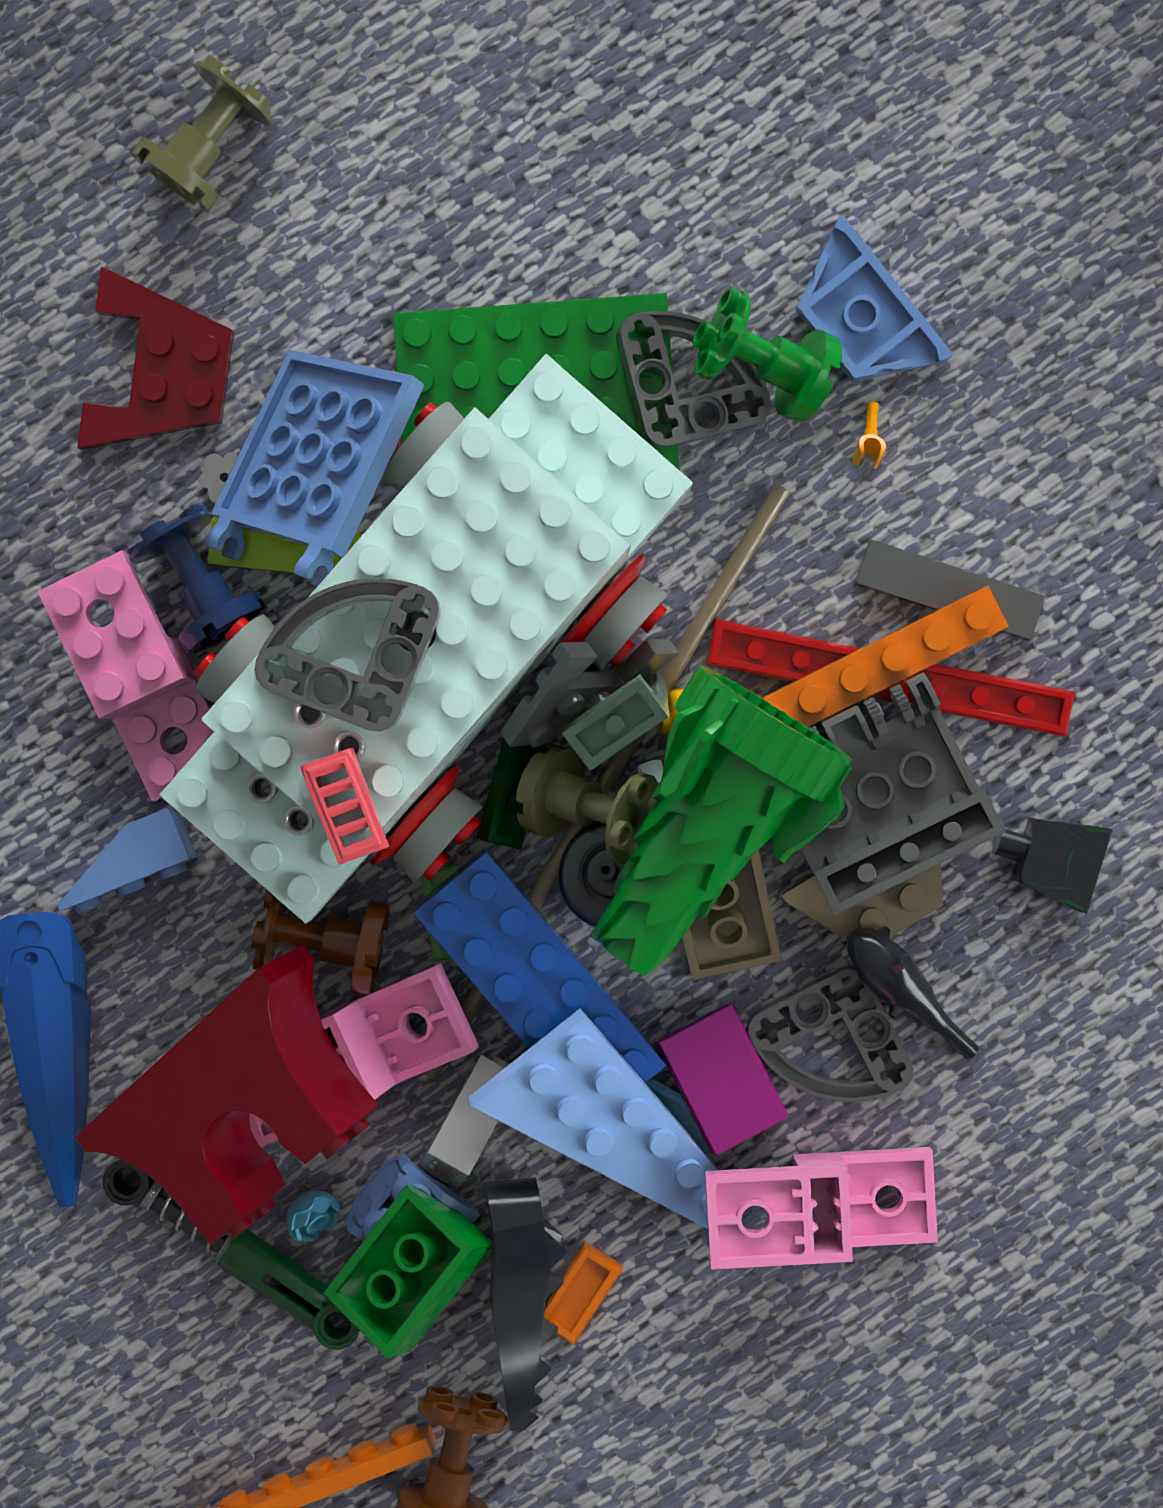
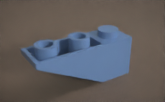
[57,807,197,915]

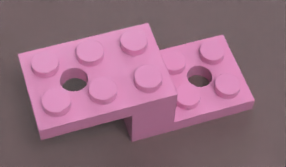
[37,550,214,802]
[250,962,479,1147]
[705,1147,938,1270]

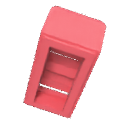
[300,748,389,865]

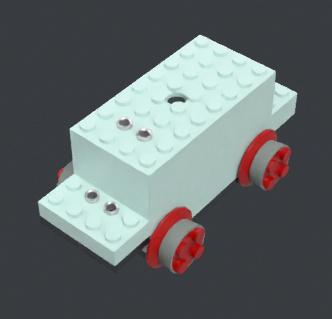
[159,354,693,923]

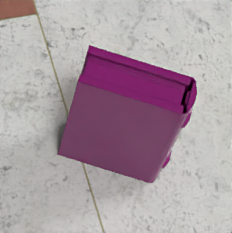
[654,1003,789,1156]

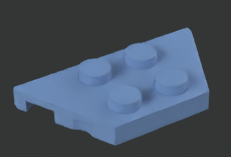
[796,216,954,382]

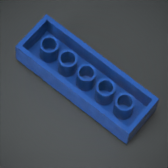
[414,847,666,1083]

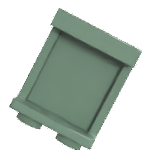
[562,661,668,771]

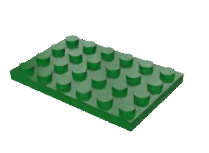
[393,293,680,471]

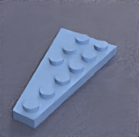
[468,1008,720,1229]

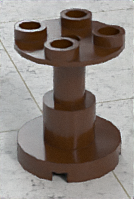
[251,889,390,995]
[396,1385,508,1508]

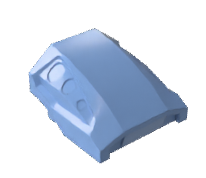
[345,1153,480,1242]

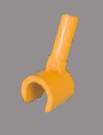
[852,401,886,469]

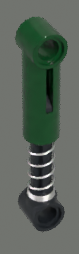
[103,1158,360,1350]

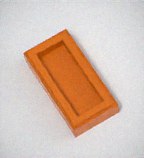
[544,1241,623,1345]

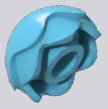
[286,1190,341,1242]

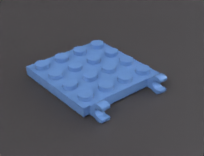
[205,350,424,587]

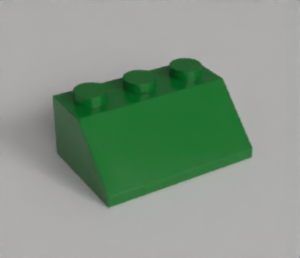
[324,1185,494,1359]

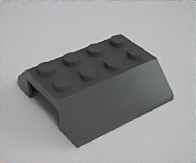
[801,672,1006,915]

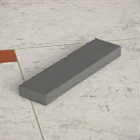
[855,539,1045,641]

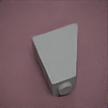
[417,1055,509,1190]

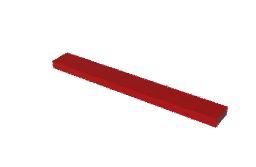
[706,619,1075,737]

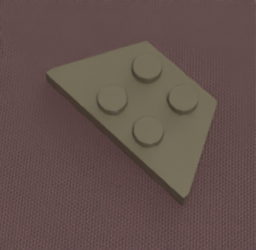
[780,864,944,941]

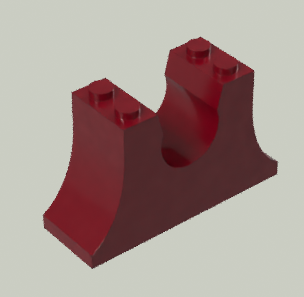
[74,945,379,1245]

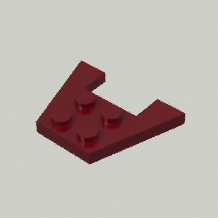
[77,266,234,450]

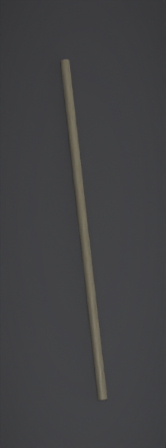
[423,484,790,1080]

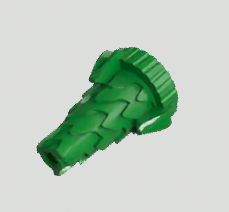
[590,665,852,976]

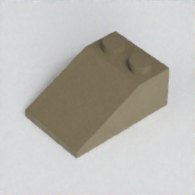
[682,849,782,980]

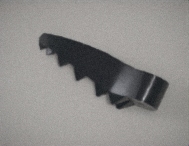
[485,1177,566,1432]

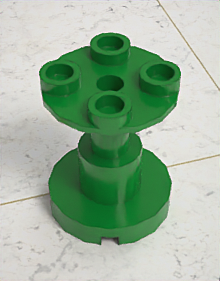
[692,286,842,423]

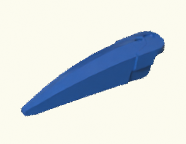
[0,912,91,1207]

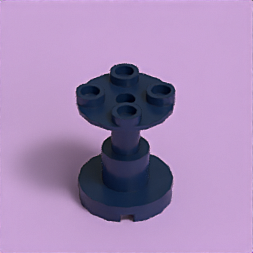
[127,503,268,655]

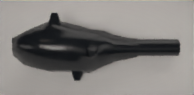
[846,926,979,1060]

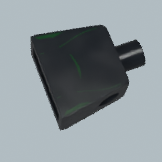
[992,818,1113,914]

